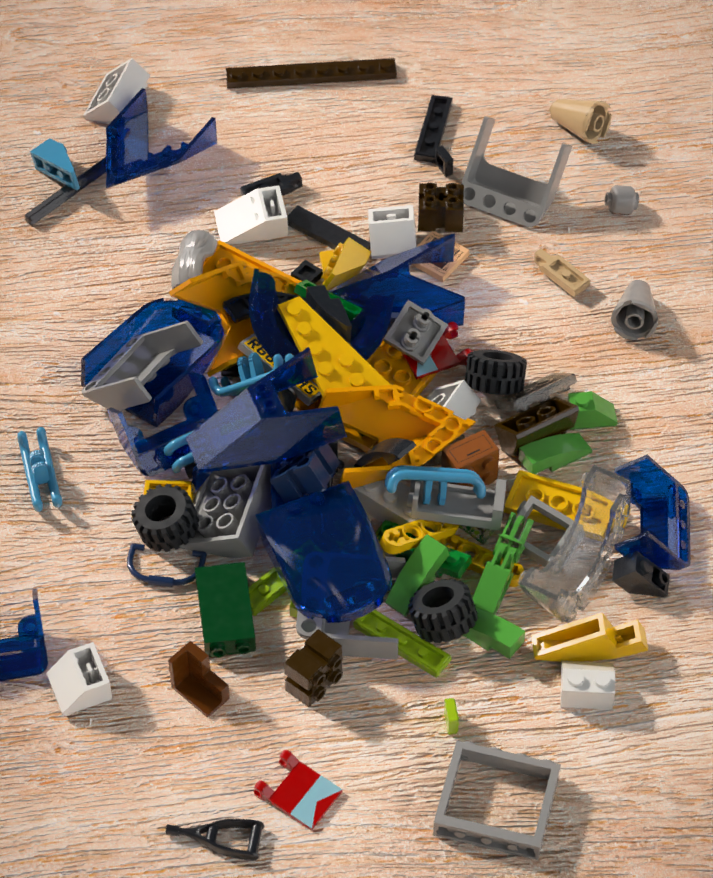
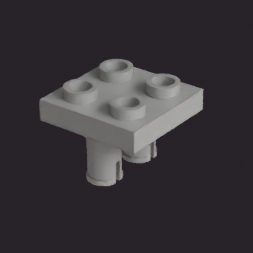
[383,300,448,365]

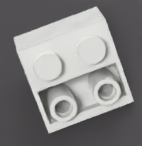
[368,205,417,259]
[46,642,112,716]

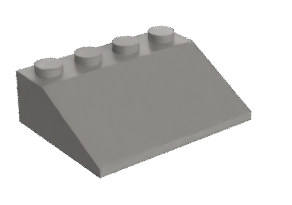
[180,461,276,559]

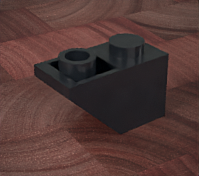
[612,551,670,597]

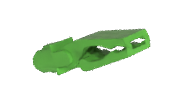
[473,512,534,615]

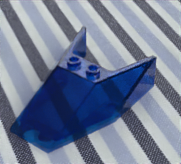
[186,347,347,473]

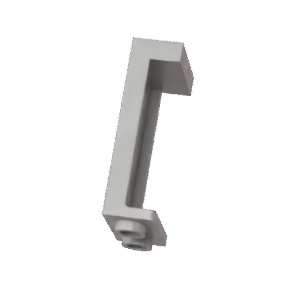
[407,479,507,531]

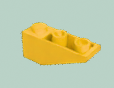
[321,237,371,289]

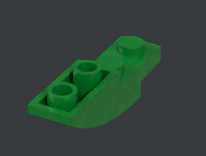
[372,520,472,579]

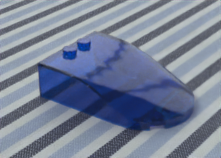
[81,298,224,428]
[255,481,392,623]

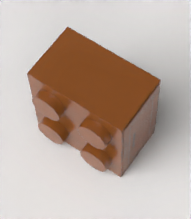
[441,430,500,487]

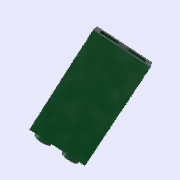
[195,562,256,658]

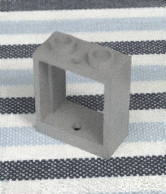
[505,495,582,573]

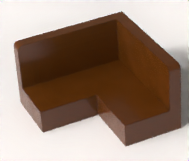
[168,641,230,717]

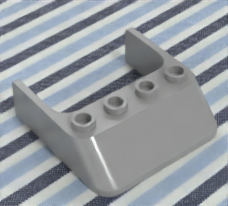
[461,116,572,227]
[81,321,203,412]
[296,552,406,659]

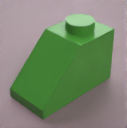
[567,391,618,430]

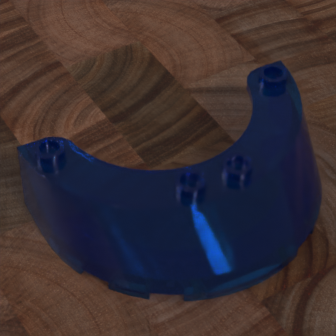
[249,268,395,376]

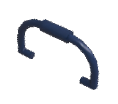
[127,543,207,588]

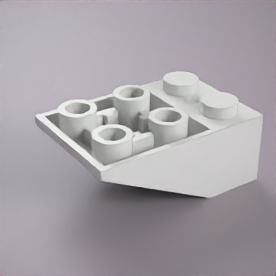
[214,185,288,245]

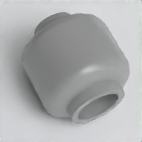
[605,185,639,215]

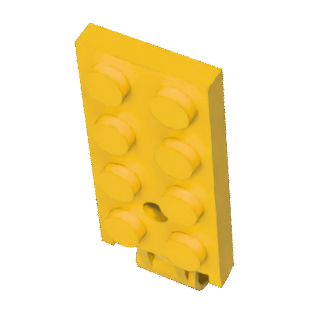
[503,470,631,541]

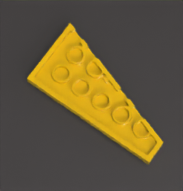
[277,296,391,429]

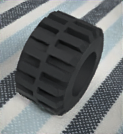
[465,350,527,395]
[131,484,199,552]
[408,579,478,643]

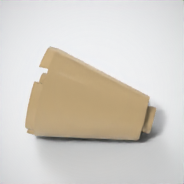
[549,99,612,144]

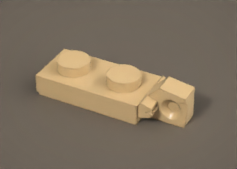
[534,248,591,297]

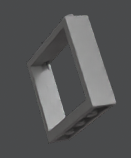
[433,740,561,860]

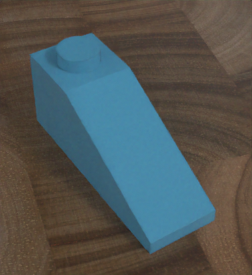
[30,138,80,190]

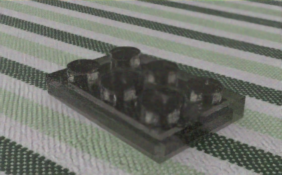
[494,373,577,413]

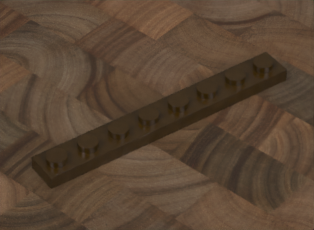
[226,58,397,89]

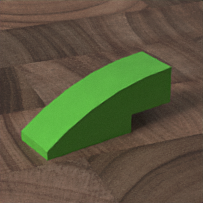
[519,433,592,474]
[385,534,450,617]
[463,608,525,659]

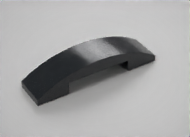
[353,438,416,468]

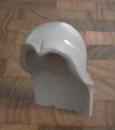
[171,230,218,289]

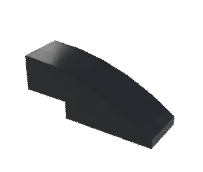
[305,285,352,345]

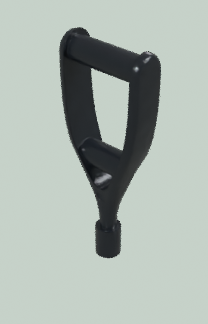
[165,819,265,861]

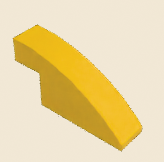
[531,613,648,662]

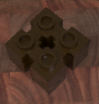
[418,182,464,232]
[284,629,343,707]

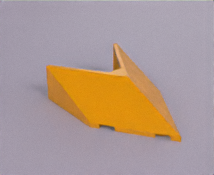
[169,261,300,377]
[318,385,476,493]

